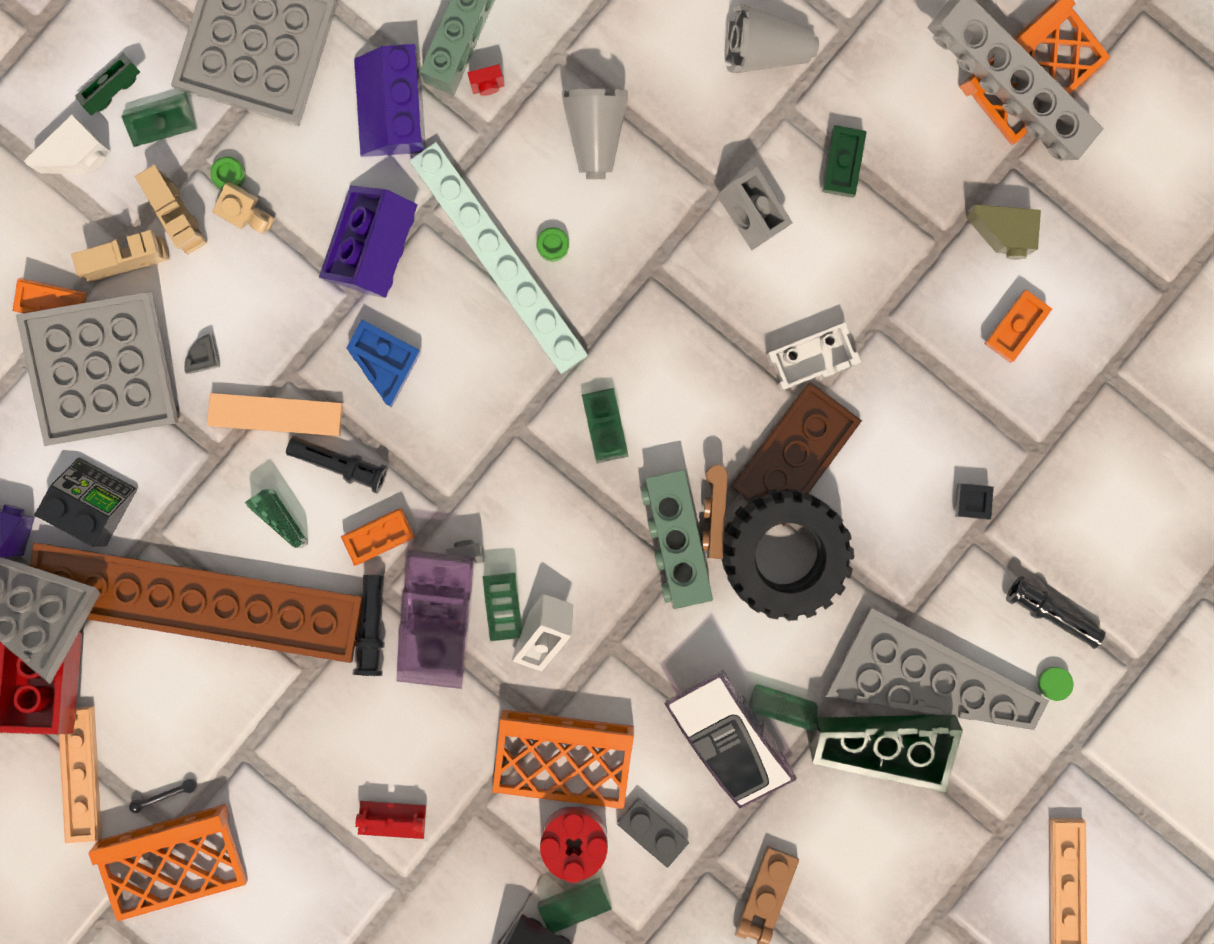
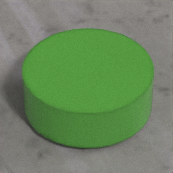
[210,157,246,190]
[536,227,569,262]
[1038,667,1074,701]

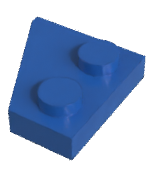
[346,320,421,407]

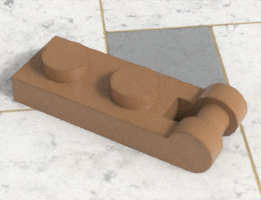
[701,465,727,559]
[735,846,799,944]

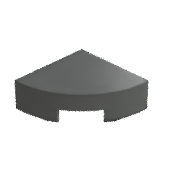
[184,334,220,374]

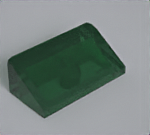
[121,93,197,147]
[748,684,818,731]
[537,877,612,933]

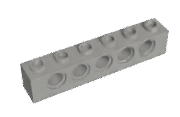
[927,0,1104,161]

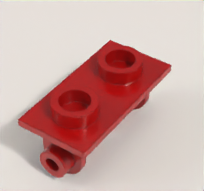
[355,801,427,839]

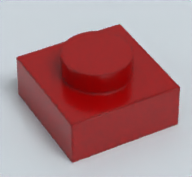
[467,64,505,96]

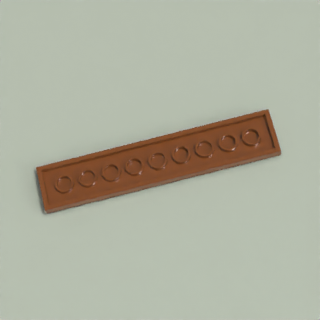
[29,543,362,663]

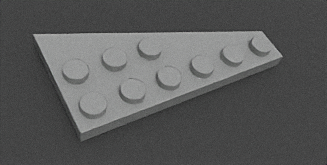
[824,607,1049,730]

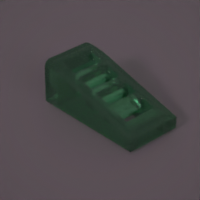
[244,489,308,548]
[482,572,522,641]

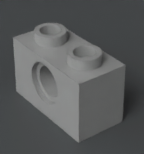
[717,167,793,250]

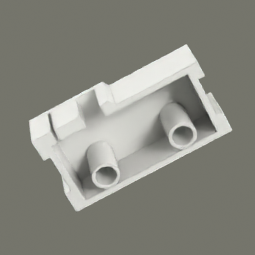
[766,323,861,392]

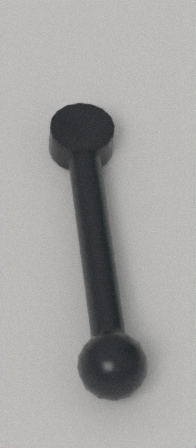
[129,779,197,813]

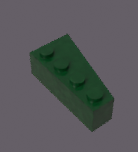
[810,715,963,792]

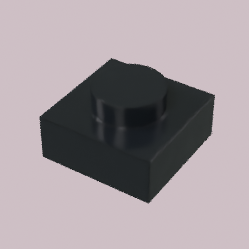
[955,484,994,520]

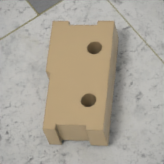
[134,164,207,255]
[71,230,170,283]

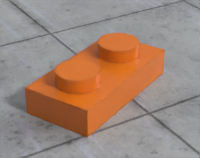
[984,290,1052,363]

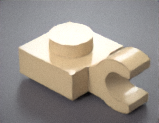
[212,182,275,234]

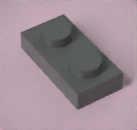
[617,797,689,868]

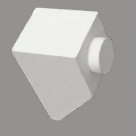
[24,115,110,174]
[512,594,574,671]

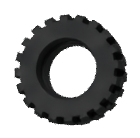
[721,489,854,621]

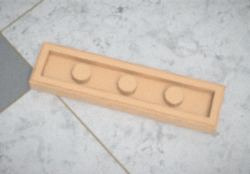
[207,393,343,437]
[59,706,102,843]
[1049,818,1087,944]

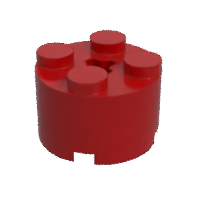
[540,807,608,883]

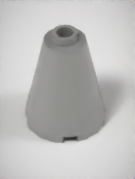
[724,4,819,73]
[562,88,628,179]

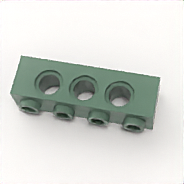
[420,0,495,96]
[640,470,713,609]

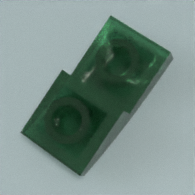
[582,388,628,464]

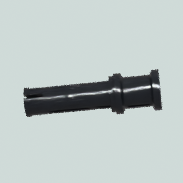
[286,436,388,494]
[352,575,385,676]
[1006,576,1106,649]

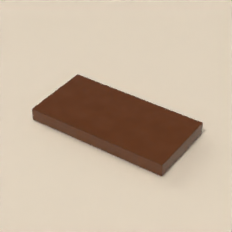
[731,381,862,526]

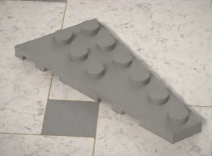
[0,557,100,684]

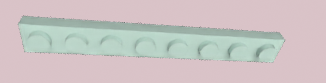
[409,142,588,375]

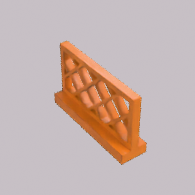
[959,0,1111,145]
[492,710,634,809]
[88,804,247,922]

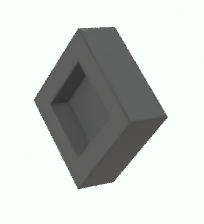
[446,540,485,564]

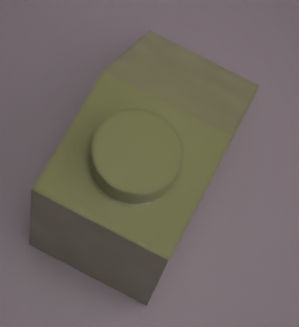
[966,205,1041,260]

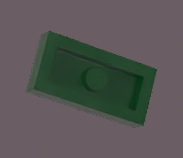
[75,53,140,116]
[821,125,867,198]

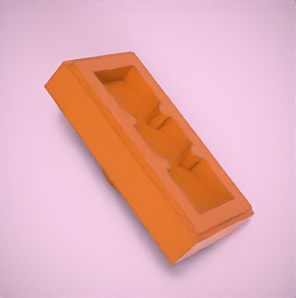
[12,278,88,313]
[340,508,416,566]

